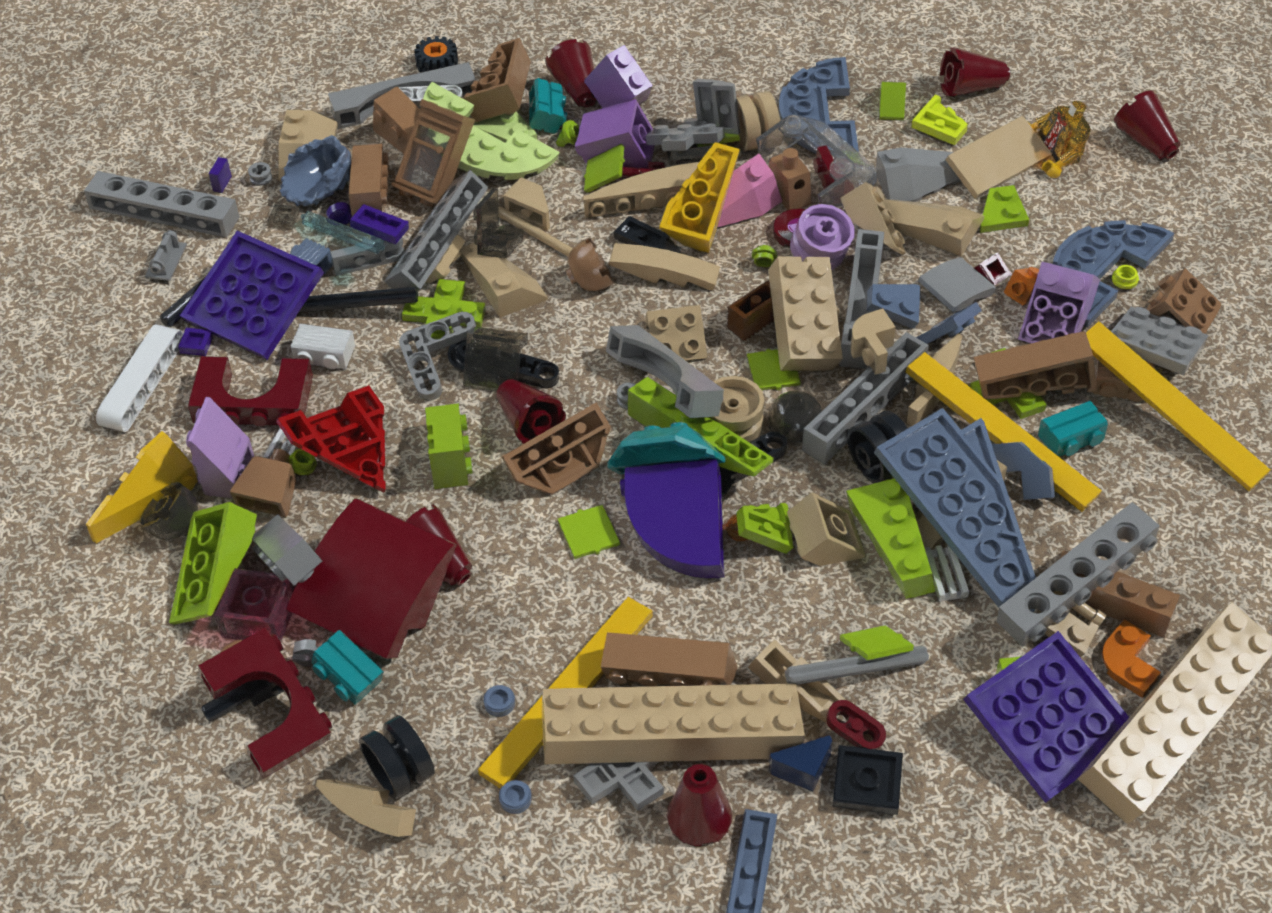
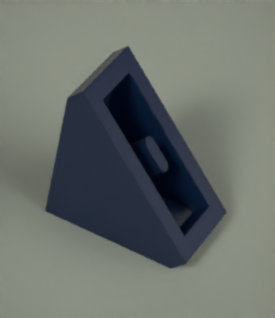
[769,735,832,792]

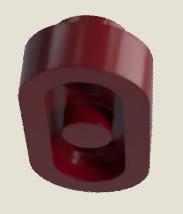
[826,700,886,750]

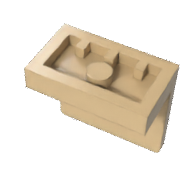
[645,305,707,361]

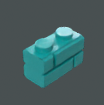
[528,78,567,134]
[1038,401,1108,457]
[311,630,384,705]

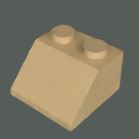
[787,492,865,566]

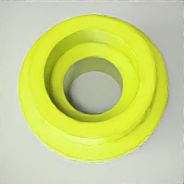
[1112,265,1139,289]

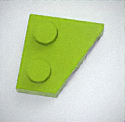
[979,185,1029,233]
[736,503,793,554]

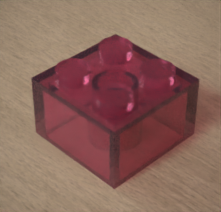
[214,568,295,642]

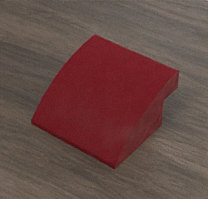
[286,499,457,659]

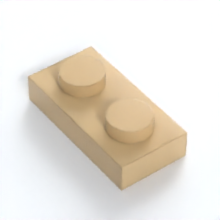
[426,234,465,284]

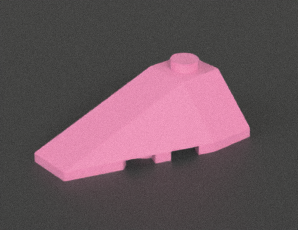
[718,154,782,227]

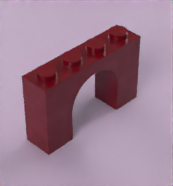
[188,356,313,427]
[198,628,333,779]

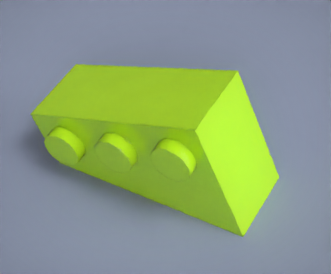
[425,403,473,489]

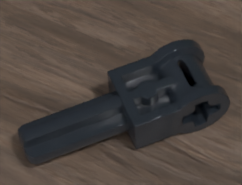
[201,680,284,721]

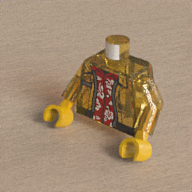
[1028,101,1091,178]

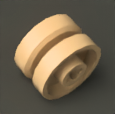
[736,91,781,151]
[711,376,764,442]

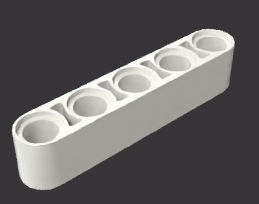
[96,324,184,432]

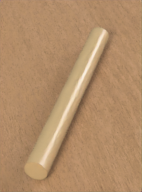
[495,207,573,257]

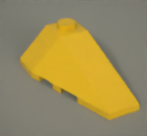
[659,142,740,253]
[86,431,198,543]

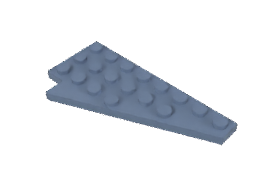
[874,408,1036,613]

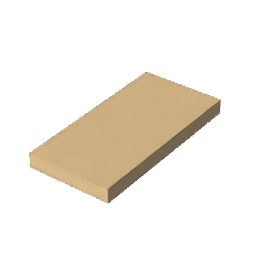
[945,116,1052,199]

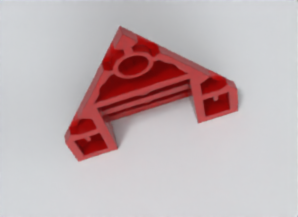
[276,385,386,493]

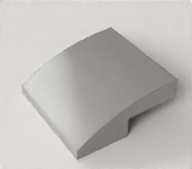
[693,79,740,134]
[918,257,996,312]

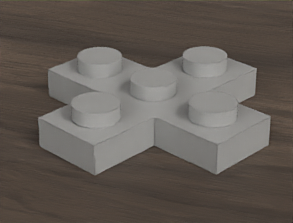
[646,118,725,151]
[573,762,664,811]

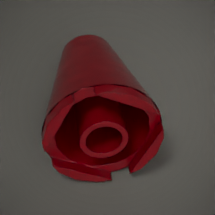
[545,39,597,108]
[940,47,1010,97]
[1114,90,1180,160]
[496,379,566,444]
[406,504,472,586]
[667,764,732,846]

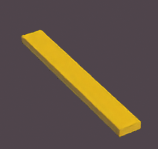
[1086,321,1271,491]
[905,352,1102,512]
[478,597,653,789]

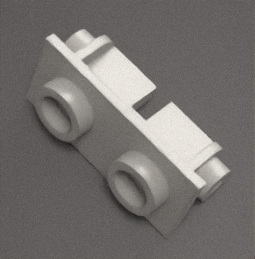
[145,230,187,281]

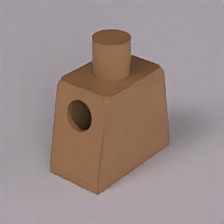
[768,148,812,210]
[230,448,296,518]

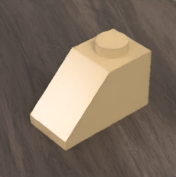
[504,177,550,231]

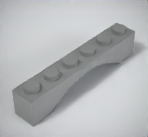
[328,62,476,129]
[839,229,884,369]
[606,325,724,418]

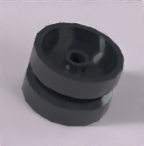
[847,411,908,484]
[358,715,435,800]

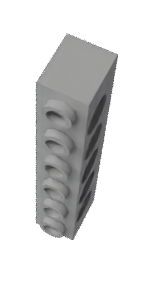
[384,170,488,291]
[84,171,239,238]
[802,332,929,464]
[997,502,1160,647]

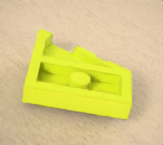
[911,94,968,145]

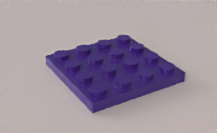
[180,230,324,360]
[963,631,1129,803]

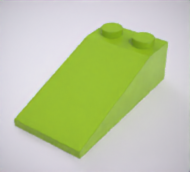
[169,502,257,625]

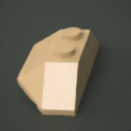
[279,110,338,181]

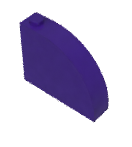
[620,459,725,578]

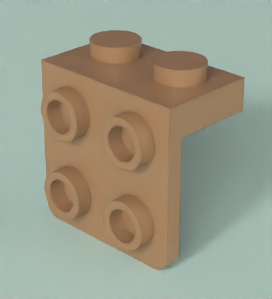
[1147,268,1221,334]

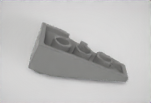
[875,147,961,202]

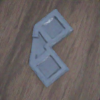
[992,442,1055,500]

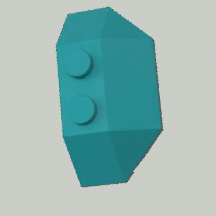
[607,422,725,474]

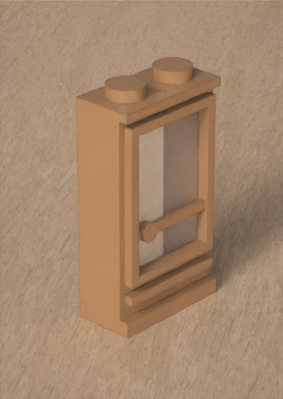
[391,99,475,207]

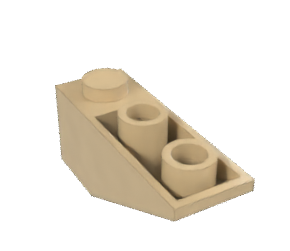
[840,182,906,255]

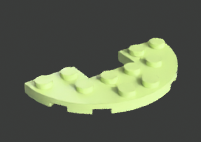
[423,82,560,180]

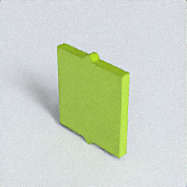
[584,143,625,193]
[747,348,801,391]
[557,505,620,559]
[840,625,914,660]

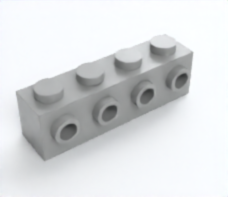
[252,514,322,585]

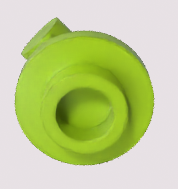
[556,120,579,147]

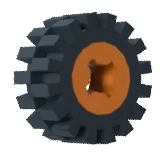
[414,36,458,73]

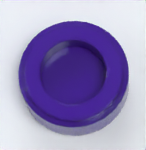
[326,202,352,227]

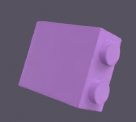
[584,45,653,108]
[575,99,655,168]

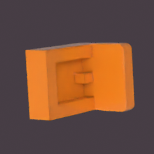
[1004,267,1039,305]

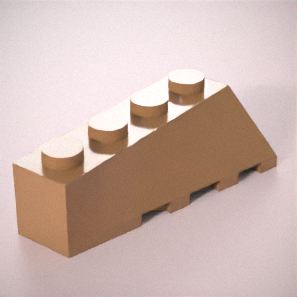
[1059,547,1180,638]
[601,632,738,687]

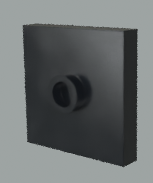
[832,745,903,815]

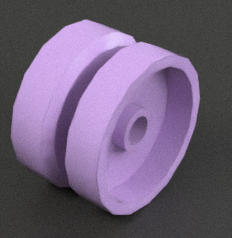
[790,204,854,270]

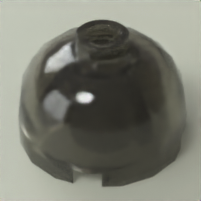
[767,390,822,446]
[140,482,198,541]

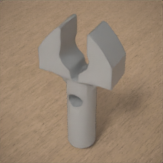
[292,639,318,666]

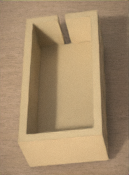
[768,256,843,371]

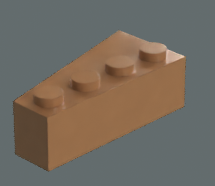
[463,38,531,122]
[373,87,442,178]
[349,144,389,238]
[974,331,1097,399]

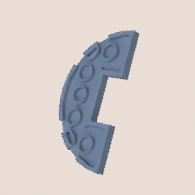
[779,57,859,161]
[1052,220,1174,328]

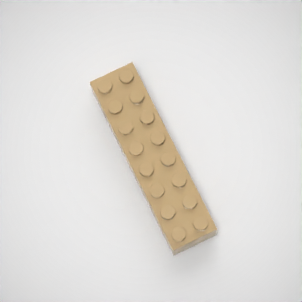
[1078,602,1272,824]
[542,684,805,764]

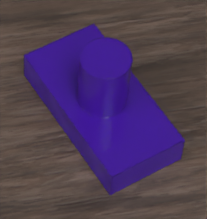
[350,204,409,245]

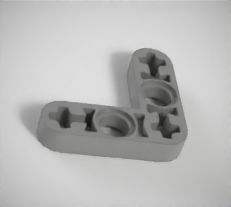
[399,312,477,401]

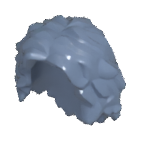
[279,135,351,206]

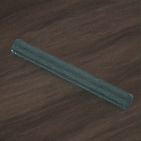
[300,211,385,254]

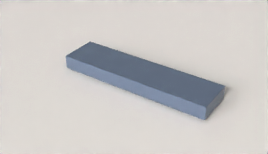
[726,809,777,913]

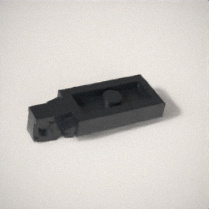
[613,216,681,253]

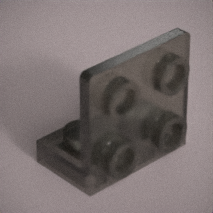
[473,188,523,258]
[463,327,528,391]

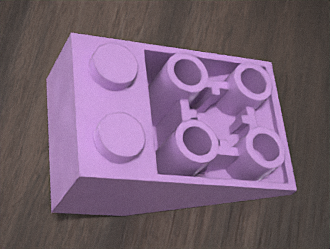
[1018,262,1100,343]
[186,397,254,499]

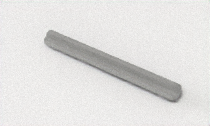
[785,646,929,685]

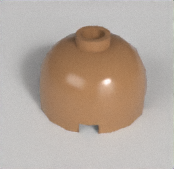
[566,237,614,292]

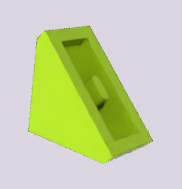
[879,82,906,120]

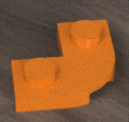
[1102,619,1161,698]

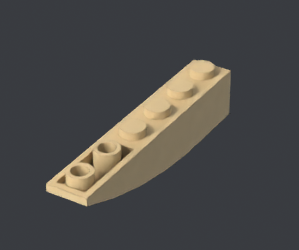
[583,162,699,218]

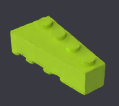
[846,478,935,599]

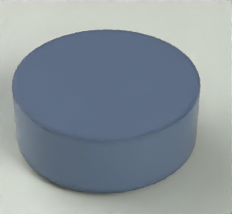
[483,685,515,717]
[499,780,532,814]

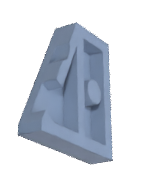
[866,284,920,328]
[916,302,982,344]

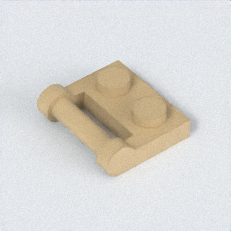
[1034,591,1106,657]

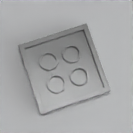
[1111,306,1209,375]

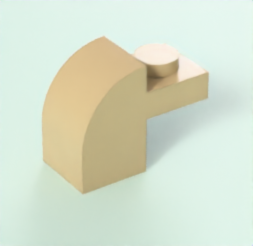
[851,308,895,374]

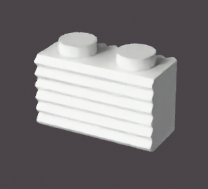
[291,324,355,370]

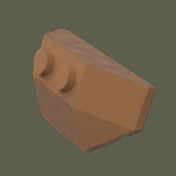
[501,402,611,495]

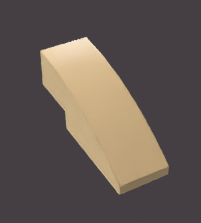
[748,639,846,722]
[316,779,416,837]

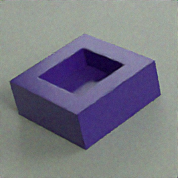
[208,157,232,193]
[178,328,213,356]

